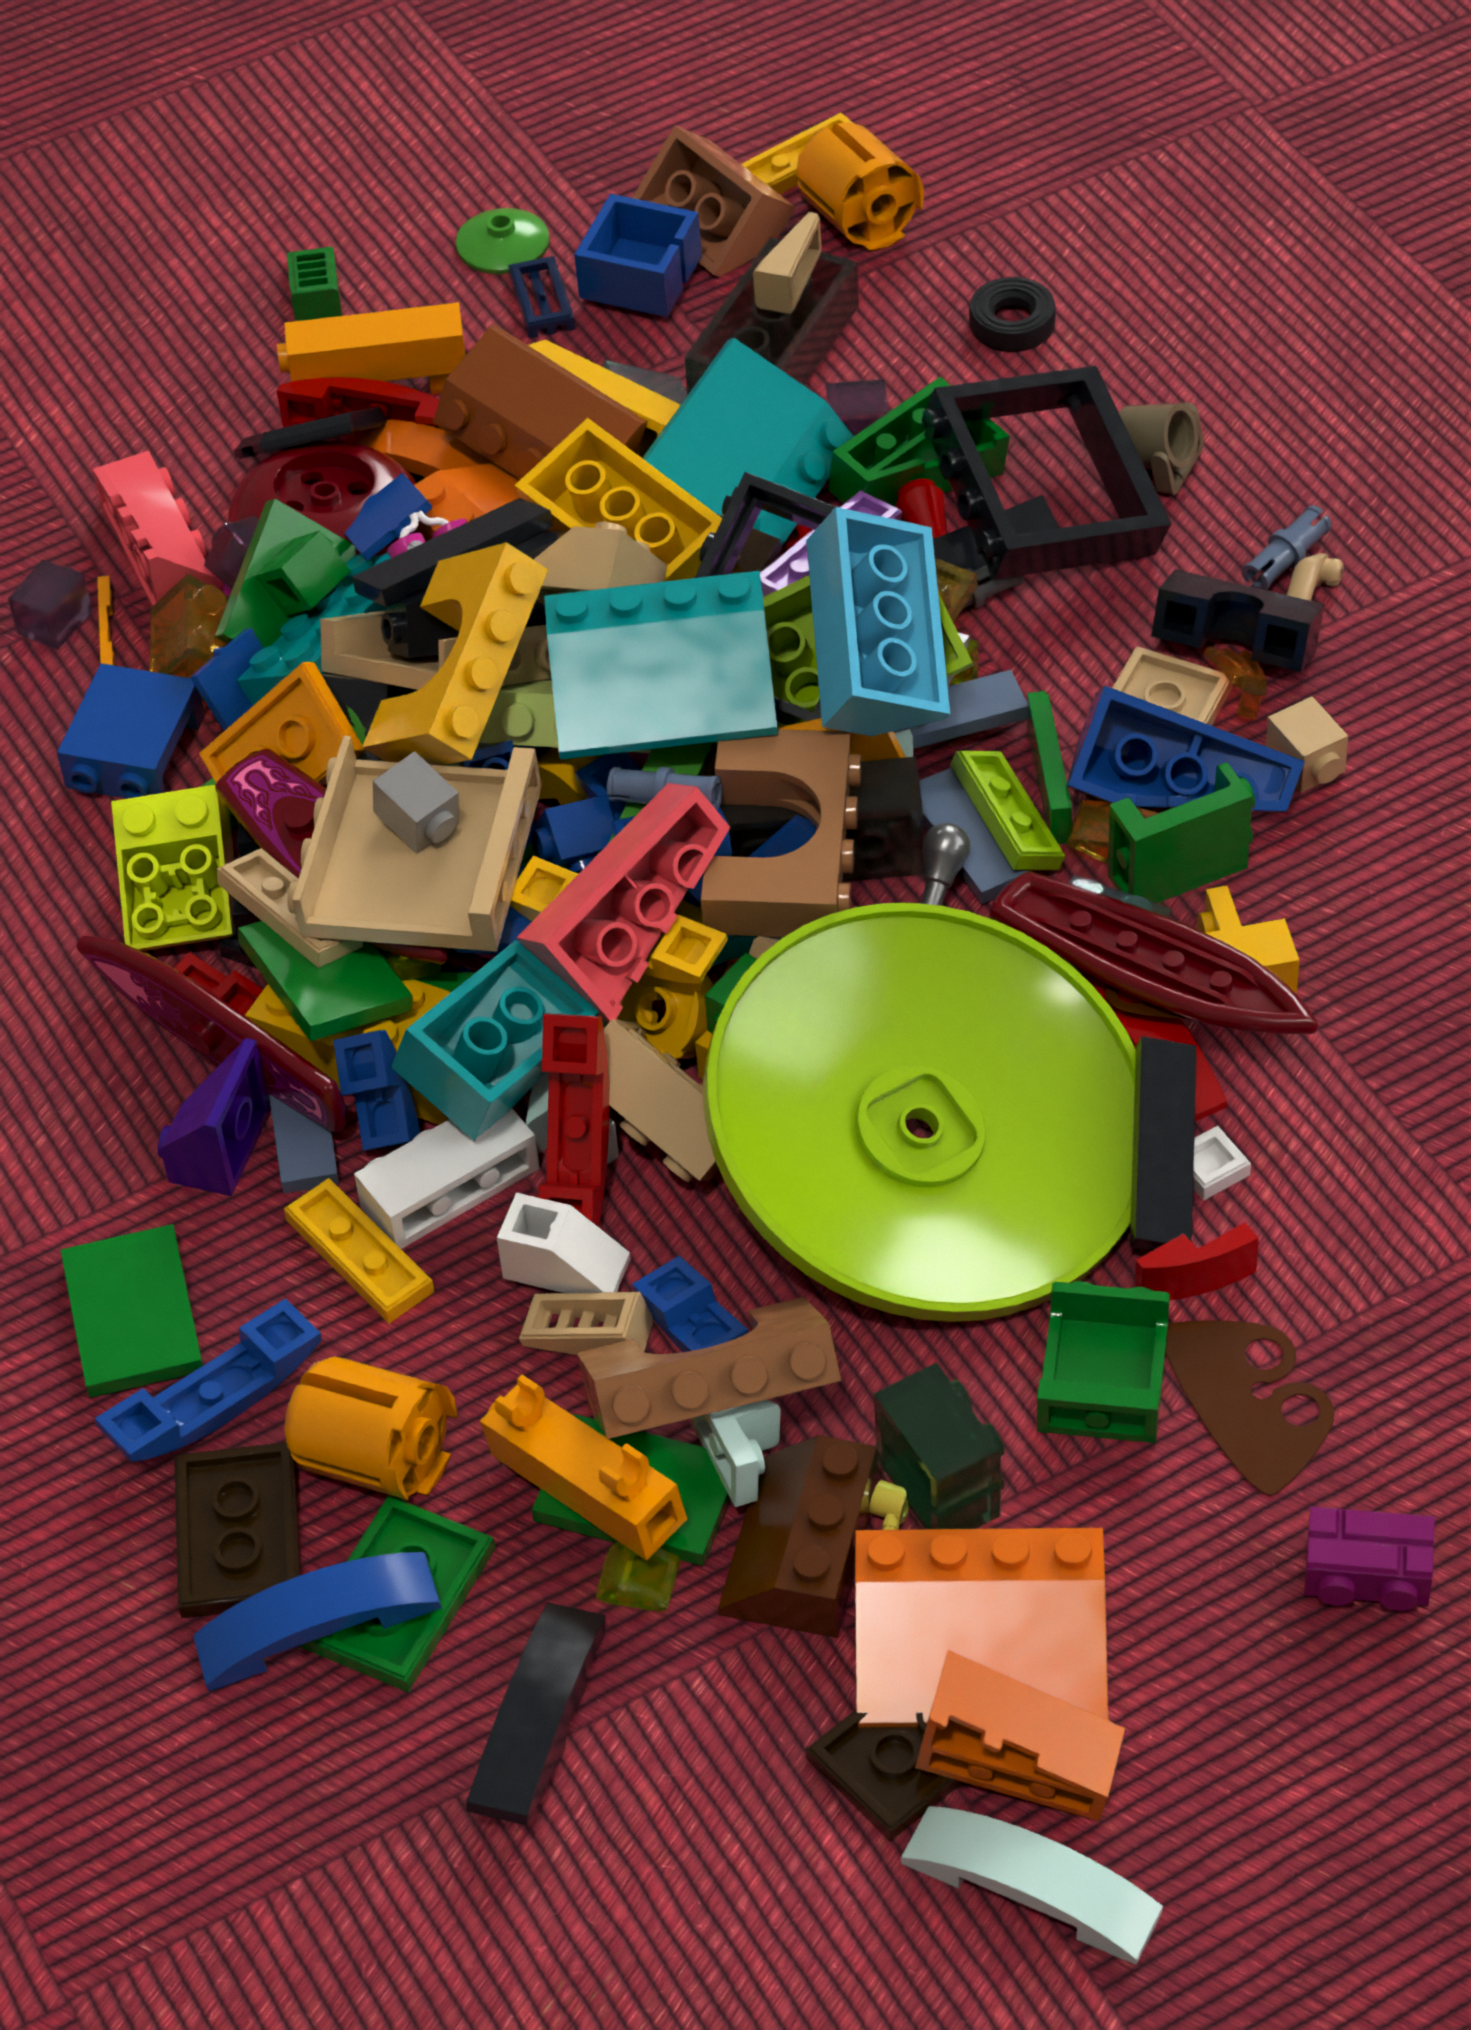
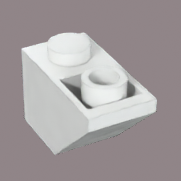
[497,1193,631,1293]

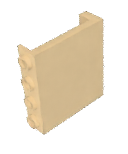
[320,610,551,690]
[288,736,542,952]

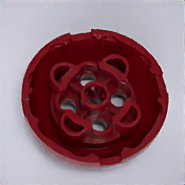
[227,441,416,563]

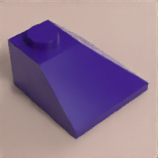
[157,1038,271,1196]

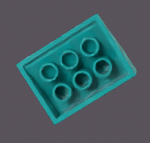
[642,338,854,546]
[544,571,778,759]

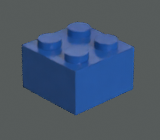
[574,194,702,317]

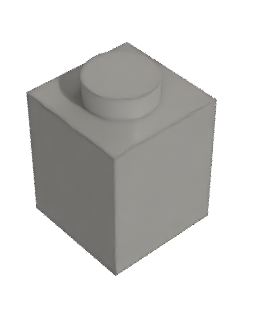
[372,751,459,854]

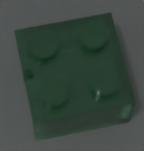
[874,1362,1005,1529]

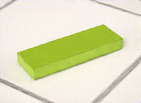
[950,751,1065,870]

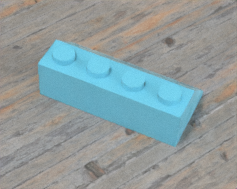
[806,507,950,736]

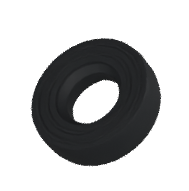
[969,277,1056,352]

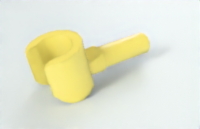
[869,1480,909,1530]

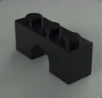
[1151,569,1325,672]

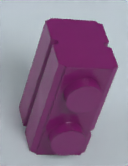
[1304,1506,1435,1611]

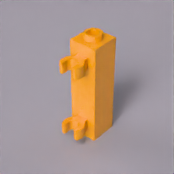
[277,302,466,395]
[480,1374,687,1560]

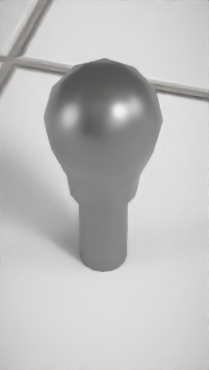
[920,823,970,906]

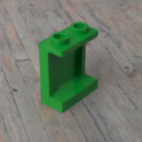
[1108,762,1255,908]
[1037,1281,1170,1443]

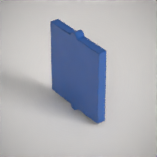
[345,472,433,561]
[190,628,263,731]

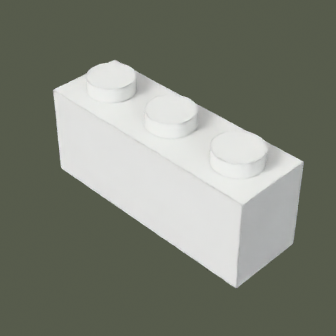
[354,1109,540,1249]

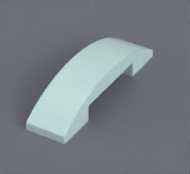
[901,1806,1163,1965]

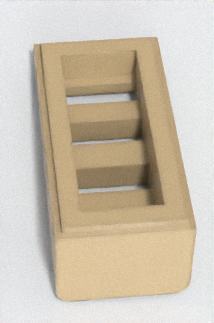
[753,212,822,314]
[519,1292,653,1355]

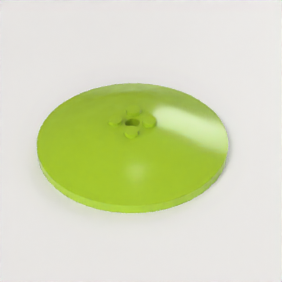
[703,903,1136,1322]

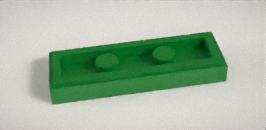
[1027,691,1072,844]

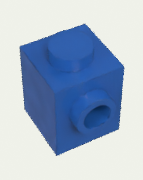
[532,794,614,874]

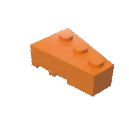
[915,1650,1125,1821]

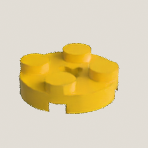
[616,974,713,1061]

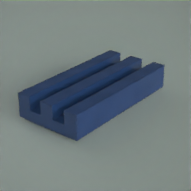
[508,256,575,339]

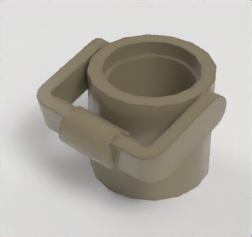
[1119,403,1204,495]

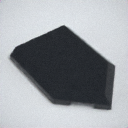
[234,407,387,459]

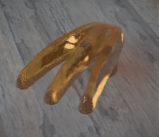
[1203,647,1267,719]

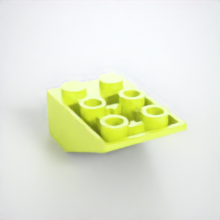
[111,784,234,951]

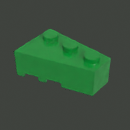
[828,377,1010,507]

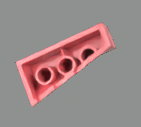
[93,450,224,631]
[516,783,730,1023]

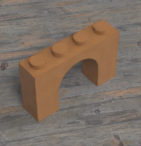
[701,729,861,937]
[577,1297,841,1439]

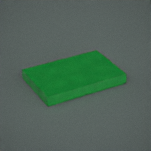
[214,499,357,648]
[238,921,413,1041]
[60,1224,203,1398]
[532,1414,731,1566]
[301,1495,496,1692]

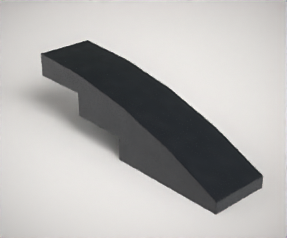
[466,1602,606,1826]

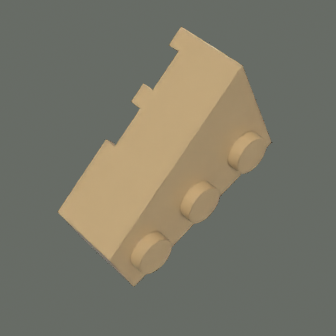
[604,1019,719,1182]

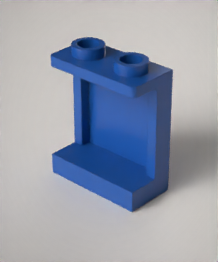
[57,663,205,799]

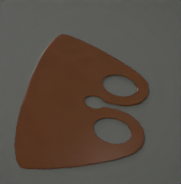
[1166,1320,1335,1496]

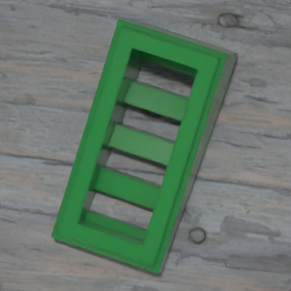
[287,246,342,321]

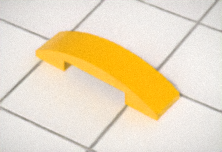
[510,856,728,983]

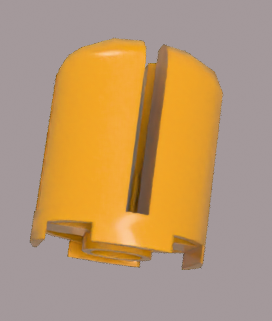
[796,122,924,250]
[284,1356,457,1500]

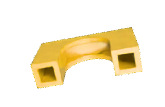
[362,542,548,765]

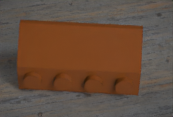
[433,325,648,480]

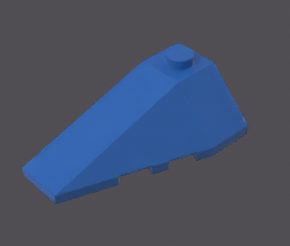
[1066,686,1305,812]

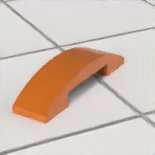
[345,420,494,477]

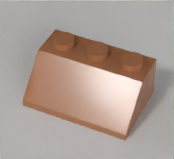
[632,125,796,277]

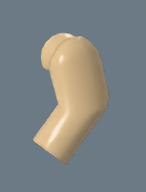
[1286,553,1344,601]

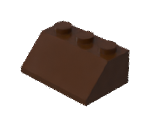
[718,1435,879,1638]

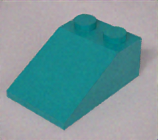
[391,940,599,1141]

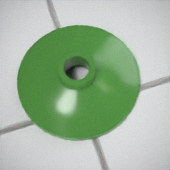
[456,208,550,274]

